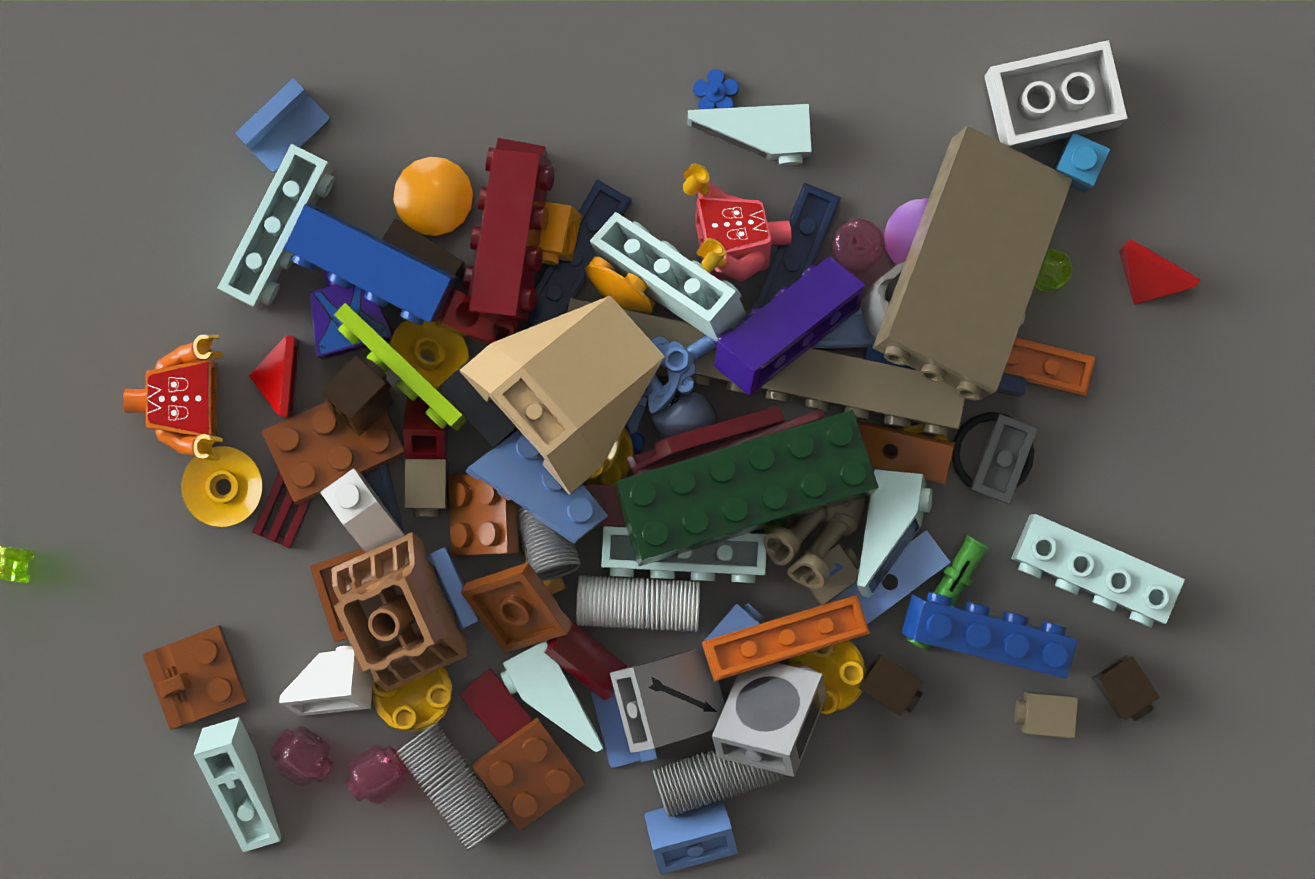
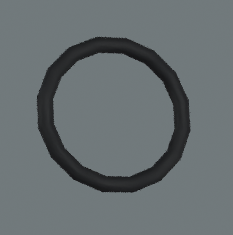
[952,412,1035,488]

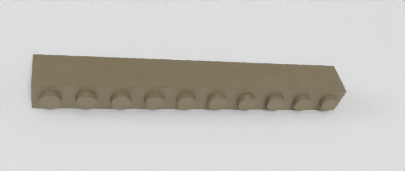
[567,298,965,437]

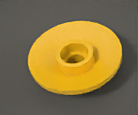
[390,320,469,389]
[181,446,263,527]

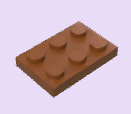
[261,402,405,506]

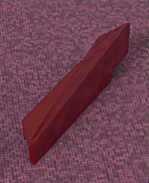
[627,406,825,476]

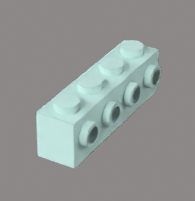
[217,144,335,311]
[590,212,746,342]
[1011,514,1185,628]
[601,526,767,583]

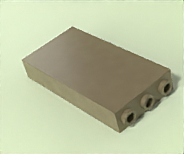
[873,125,1073,400]

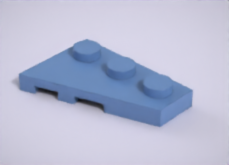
[465,430,608,543]

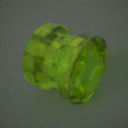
[1034,249,1073,292]
[0,545,35,583]

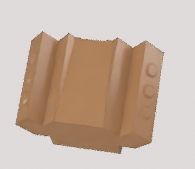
[331,532,468,692]

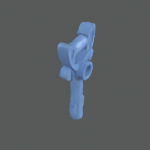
[646,319,744,414]

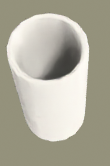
[576,575,700,632]

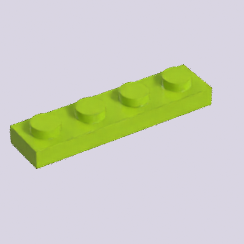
[334,303,468,431]

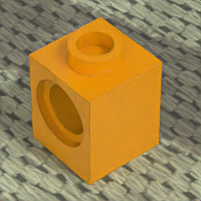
[539,202,582,265]

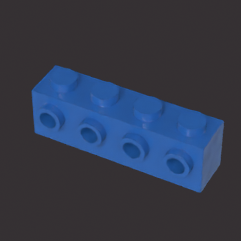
[283,204,457,326]
[901,592,1077,679]

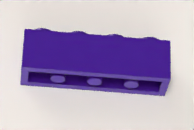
[714,256,865,396]

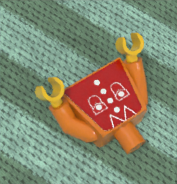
[123,335,223,461]

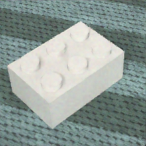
[984,40,1128,150]

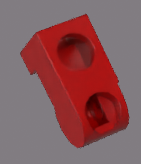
[435,290,519,346]

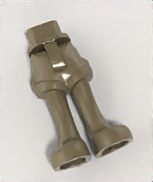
[764,496,870,589]

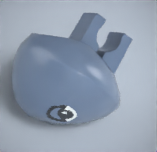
[651,391,718,441]

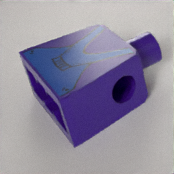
[310,269,394,360]

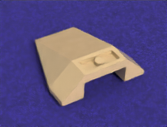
[460,295,665,495]

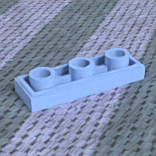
[829,530,951,624]

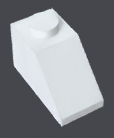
[320,468,405,552]
[279,646,373,716]

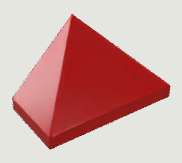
[1119,239,1200,305]
[249,336,300,419]

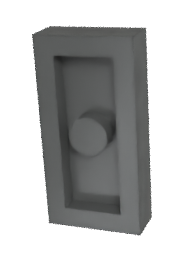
[970,414,1038,504]

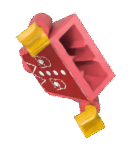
[683,163,792,282]

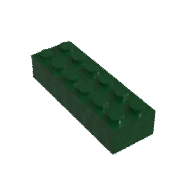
[614,410,879,566]

